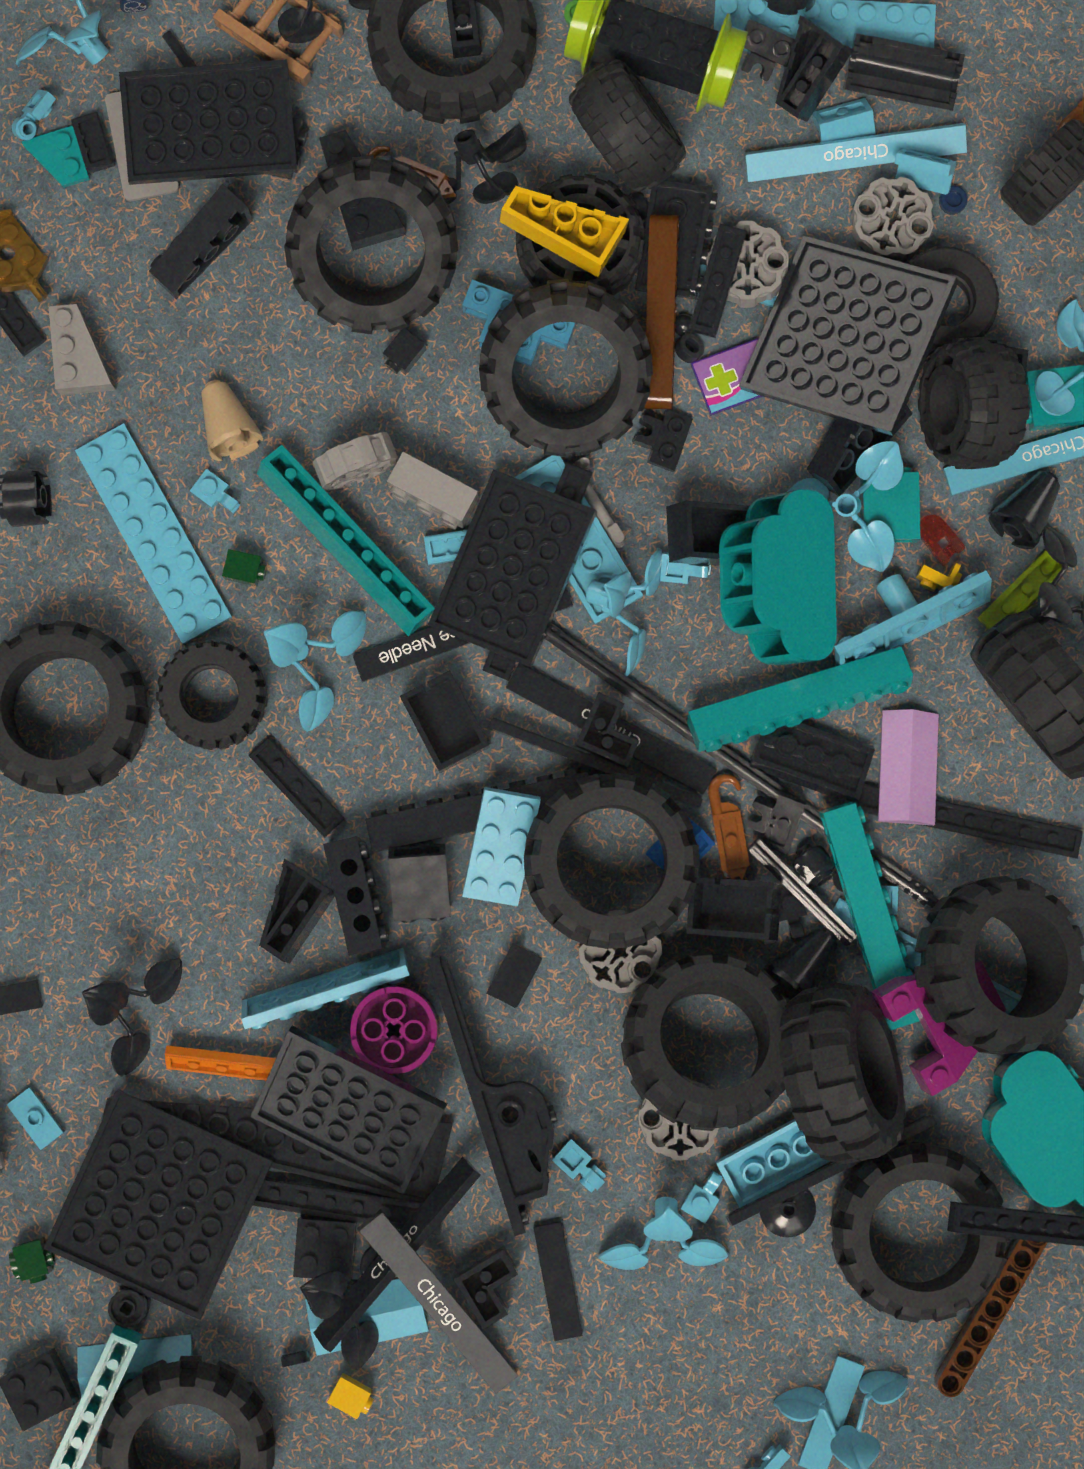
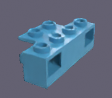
[462,279,577,367]

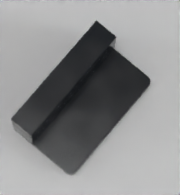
[486,943,542,1008]

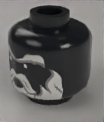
[793,844,835,887]

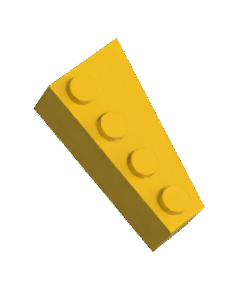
[499,186,629,277]

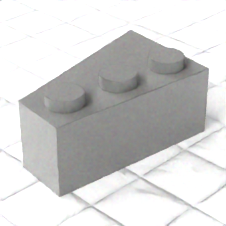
[49,304,116,395]

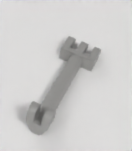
[573,457,624,548]

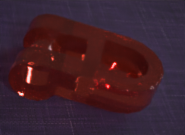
[920,515,965,566]

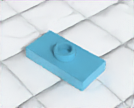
[424,530,467,566]
[7,1087,65,1150]

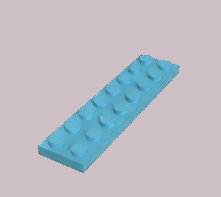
[714,0,936,51]
[75,423,232,645]

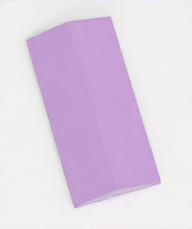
[878,709,939,826]

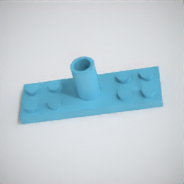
[834,571,992,666]

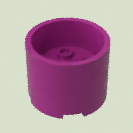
[350,986,439,1074]

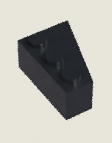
[775,15,853,122]
[259,859,335,964]

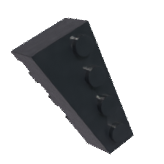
[319,130,406,251]

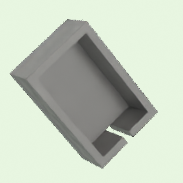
[387,452,479,530]

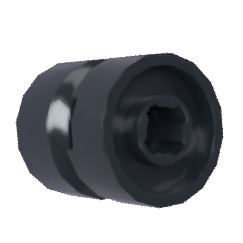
[108,1286,151,1327]

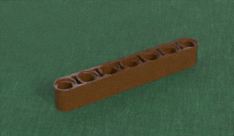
[644,214,679,410]
[934,1239,1048,1398]

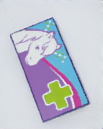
[691,338,763,416]

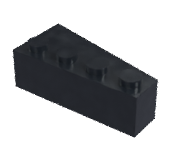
[149,184,253,299]
[807,405,913,496]

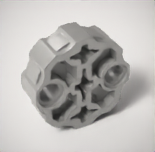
[851,177,934,261]
[706,221,789,308]
[312,432,399,491]
[579,910,662,993]
[638,1075,719,1161]

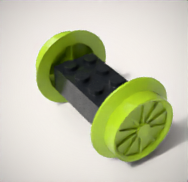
[564,0,748,113]

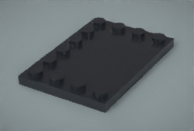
[119,59,297,185]
[428,469,597,668]
[250,1025,448,1194]

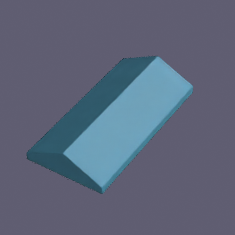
[715,1119,830,1208]
[305,1279,429,1356]
[77,1334,193,1401]

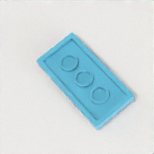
[462,787,541,906]

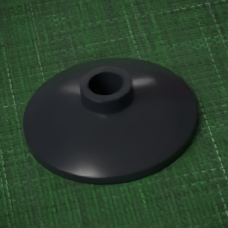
[760,1189,816,1238]

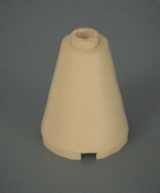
[201,380,263,461]

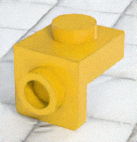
[916,563,962,592]

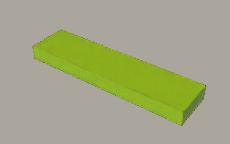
[977,550,1069,630]

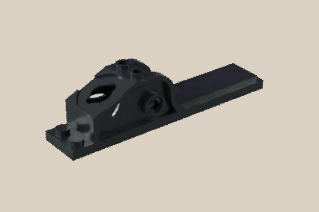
[427,955,558,1236]

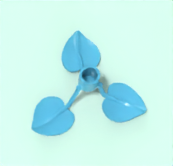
[16,0,109,67]
[1035,299,1084,416]
[787,441,904,572]
[586,548,662,676]
[264,610,366,732]
[598,1197,730,1270]
[774,1371,908,1469]

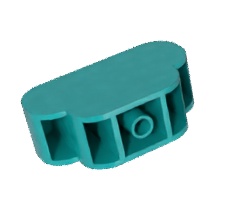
[719,489,837,665]
[981,1049,1084,1207]

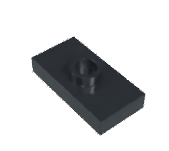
[71,112,115,174]

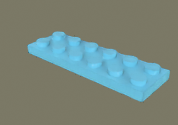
[514,455,643,625]
[241,948,409,1029]

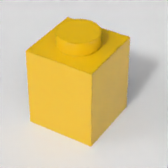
[327,1373,374,1419]

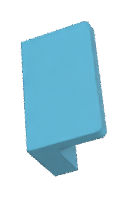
[812,98,876,142]
[894,149,957,195]

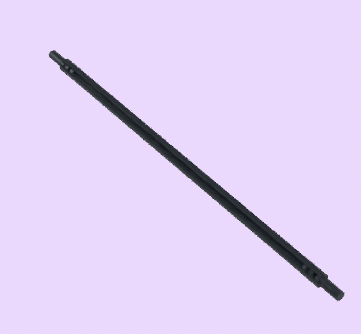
[544,623,939,909]

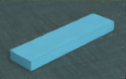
[797,1355,865,1469]

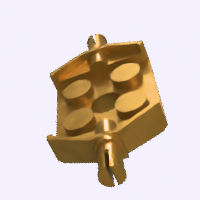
[0,209,48,302]

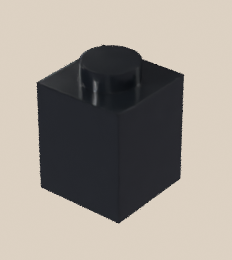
[383,328,426,375]

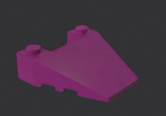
[871,960,1006,1096]

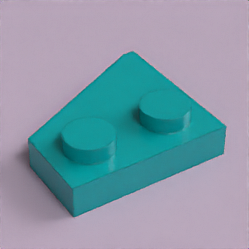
[22,125,90,188]

